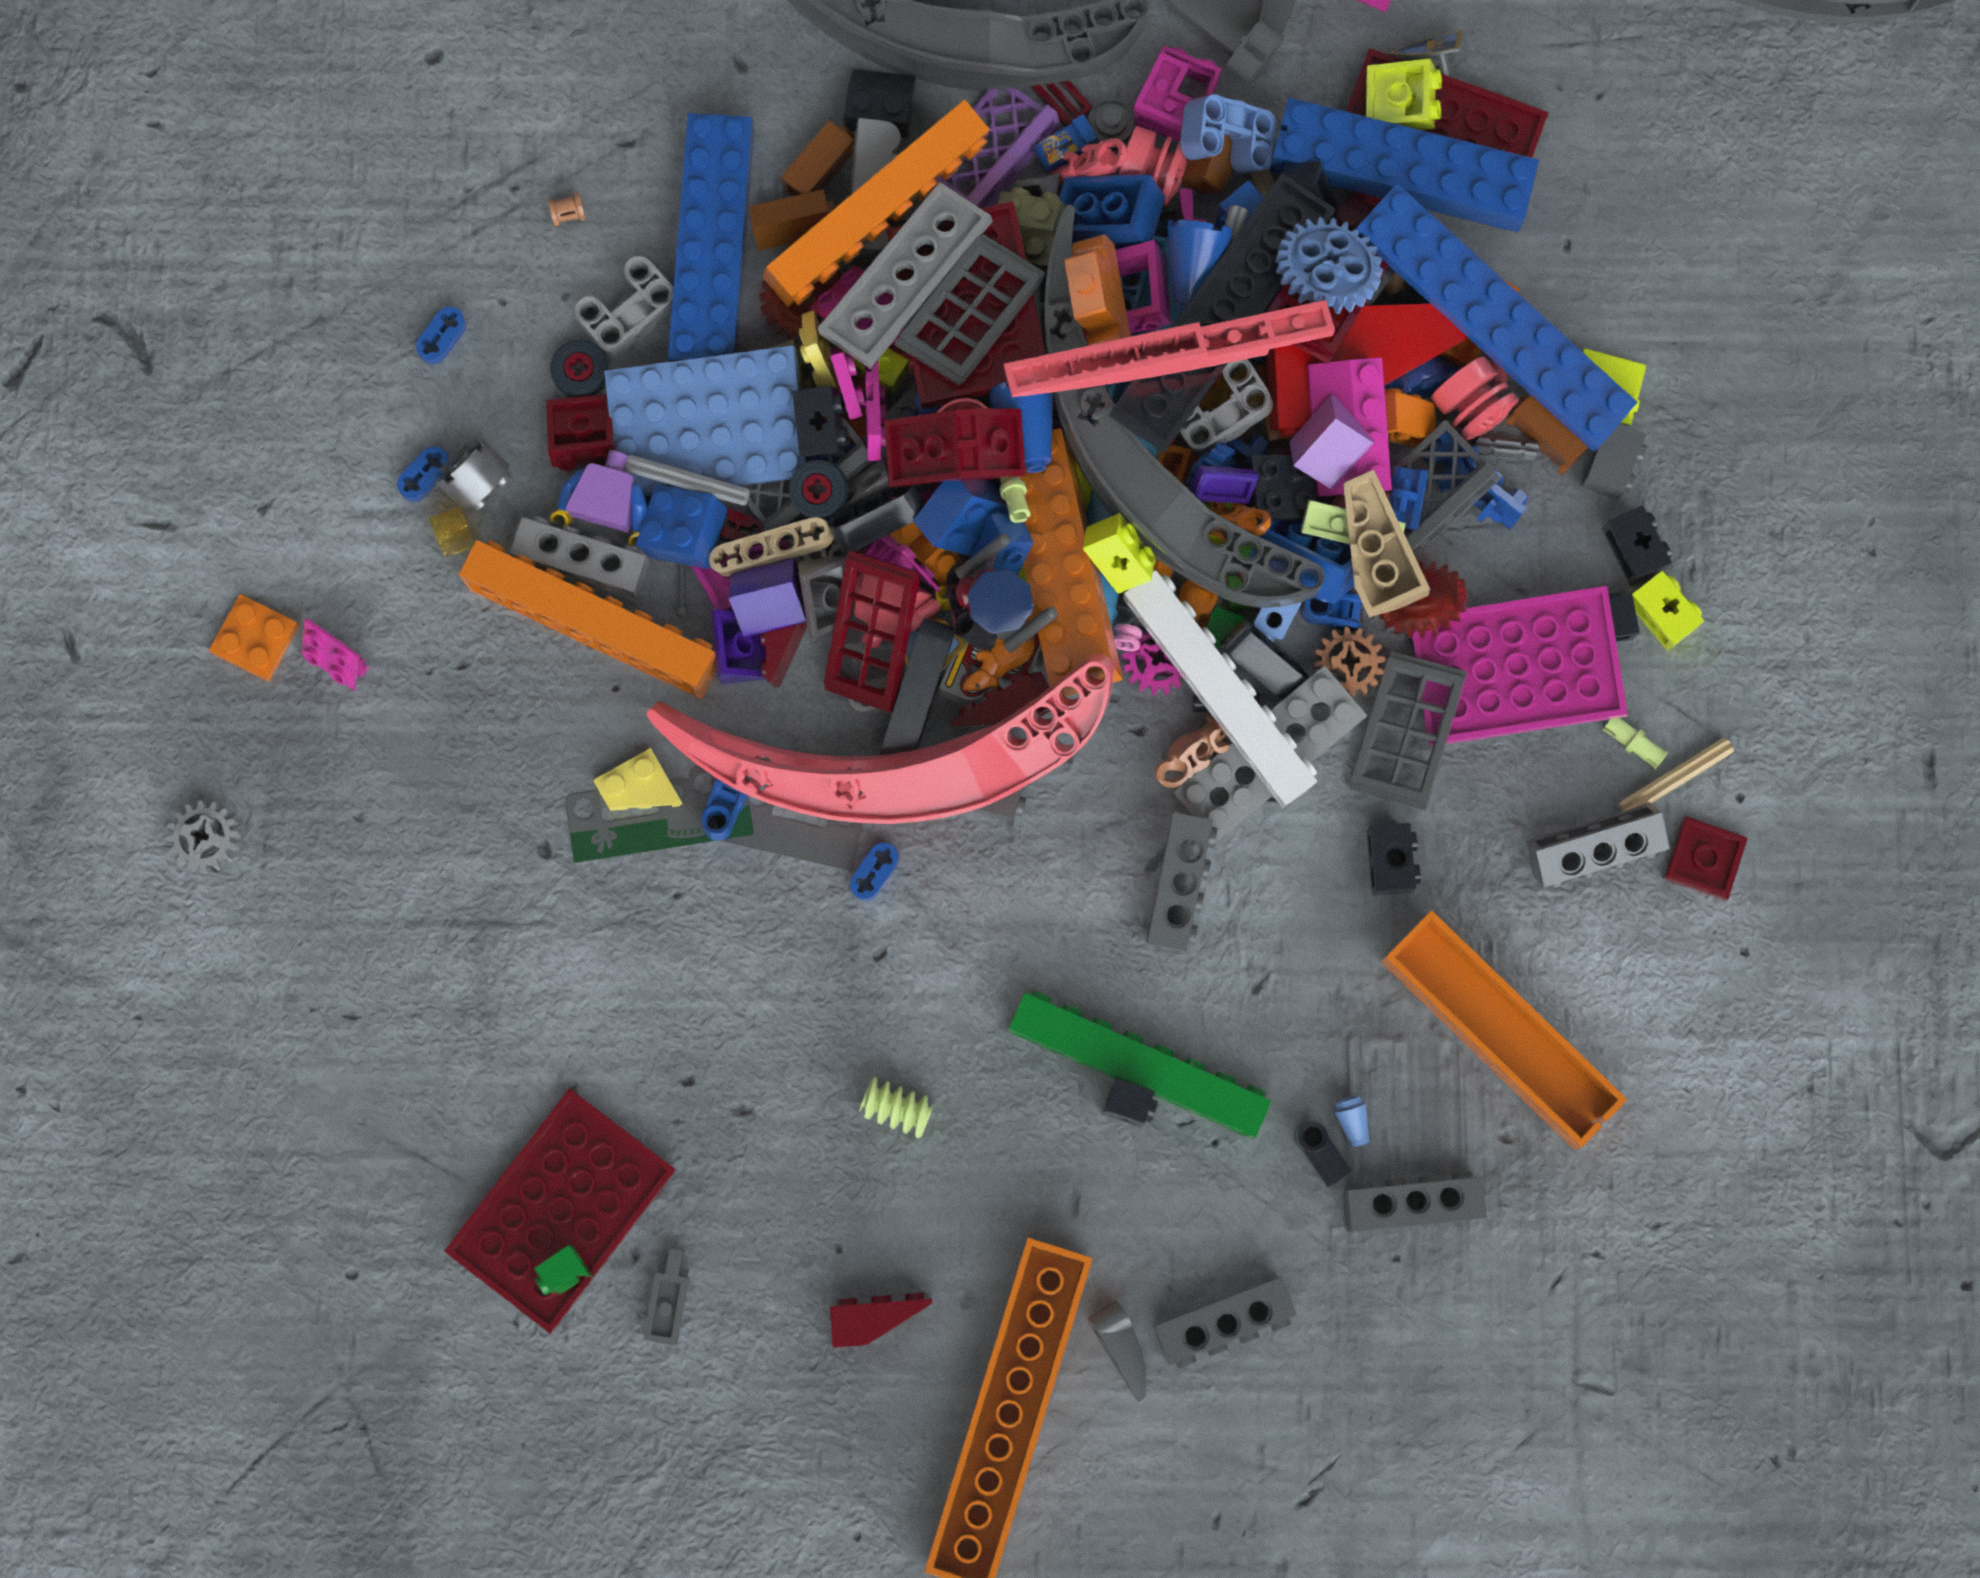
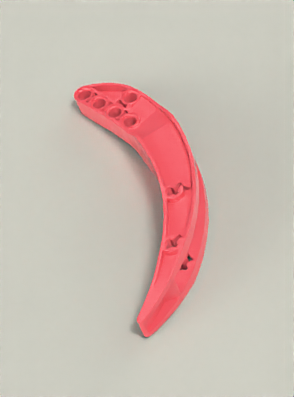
[647,654,1114,824]

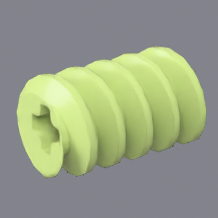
[859,1076,934,1139]

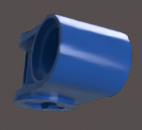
[1300,593,1363,632]
[701,778,749,841]

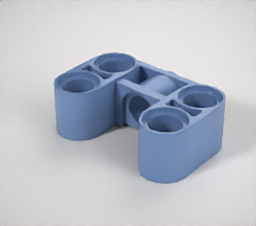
[1180,94,1276,174]

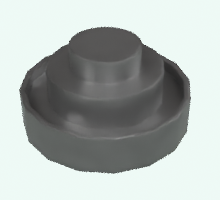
[1088,99,1135,148]

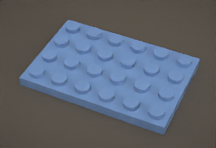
[604,345,808,498]

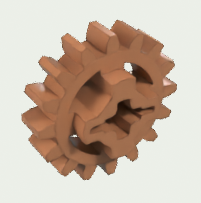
[1313,627,1386,699]

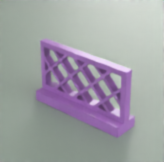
[937,88,1060,208]

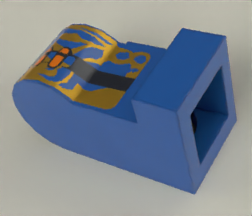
[1033,114,1098,173]

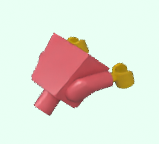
[853,573,950,649]

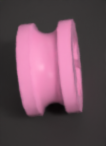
[1113,624,1142,651]

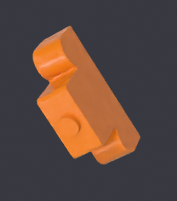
[1064,234,1131,346]

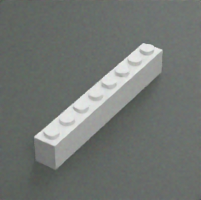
[1123,570,1317,808]

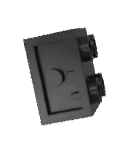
[1236,455,1317,525]

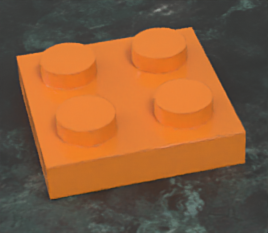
[208,594,300,682]

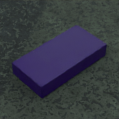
[1190,465,1259,504]

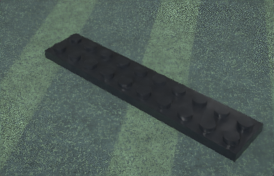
[1109,173,1336,453]

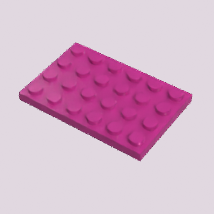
[1410,586,1628,747]

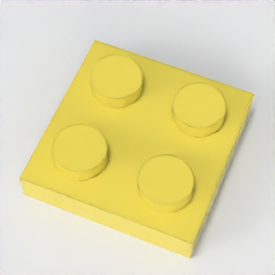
[799,310,840,393]

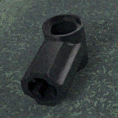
[1294,1122,1352,1187]

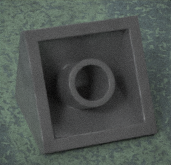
[798,555,857,639]

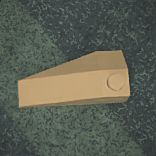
[1343,470,1430,617]

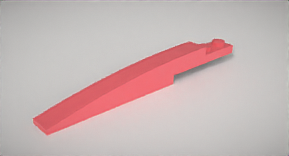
[1003,300,1335,397]

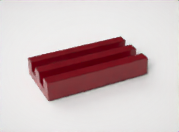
[1029,81,1093,127]

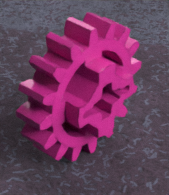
[1121,629,1183,697]

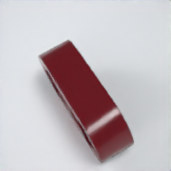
[719,507,765,546]

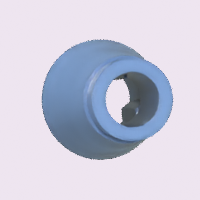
[1334,1095,1370,1147]

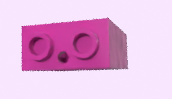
[1134,46,1222,142]
[1115,240,1172,334]

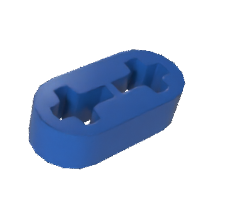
[416,307,466,364]
[397,446,449,502]
[850,843,899,901]

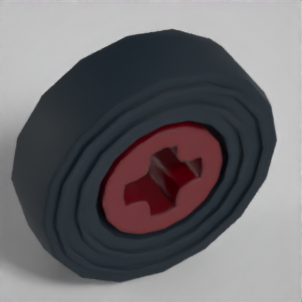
[550,340,608,397]
[789,460,849,519]

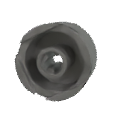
[434,436,512,512]

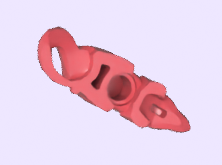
[1049,138,1127,186]

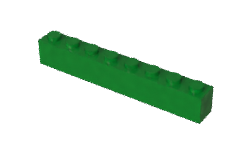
[1008,990,1272,1140]

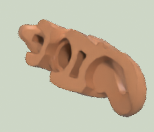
[1154,714,1229,788]

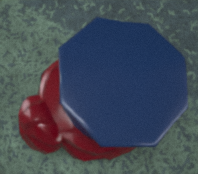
[955,569,1034,634]

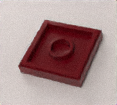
[1663,816,1748,901]

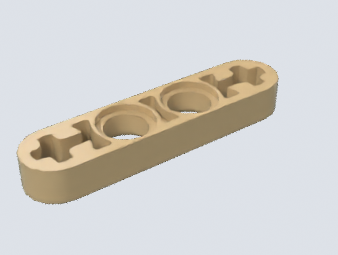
[709,517,834,577]

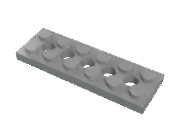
[817,182,992,369]
[1173,665,1367,843]

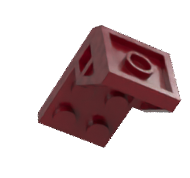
[884,408,1026,487]

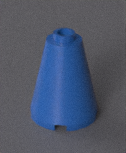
[1167,220,1233,310]
[988,381,1053,473]

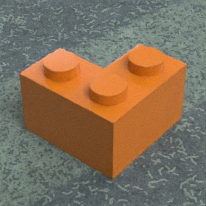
[1384,388,1436,448]

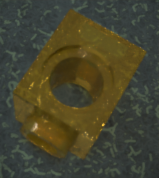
[429,506,475,557]

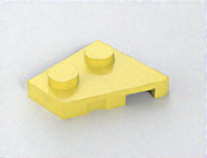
[593,748,682,811]

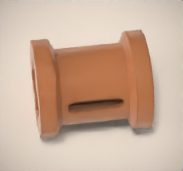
[548,191,586,227]

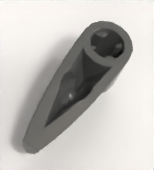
[1088,1300,1146,1402]

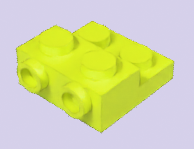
[1366,59,1442,130]

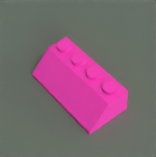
[1307,358,1392,497]

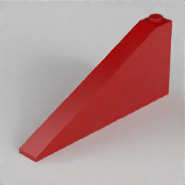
[1266,304,1468,436]

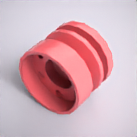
[1119,126,1188,207]
[1431,356,1519,442]

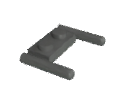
[956,533,1058,652]

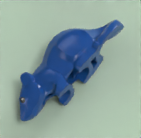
[1384,357,1462,399]

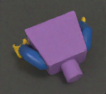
[550,450,648,546]

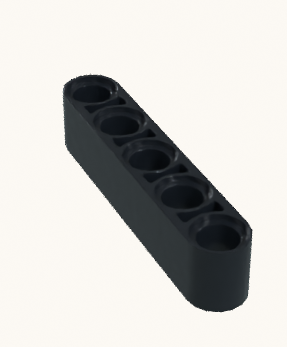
[879,617,955,755]

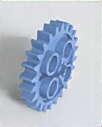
[1275,217,1383,314]

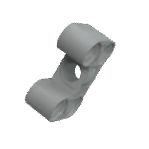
[574,255,674,357]
[1180,359,1273,455]

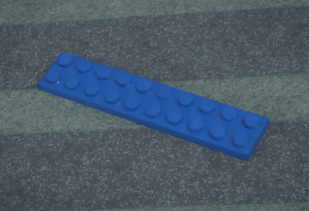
[1356,183,1638,452]

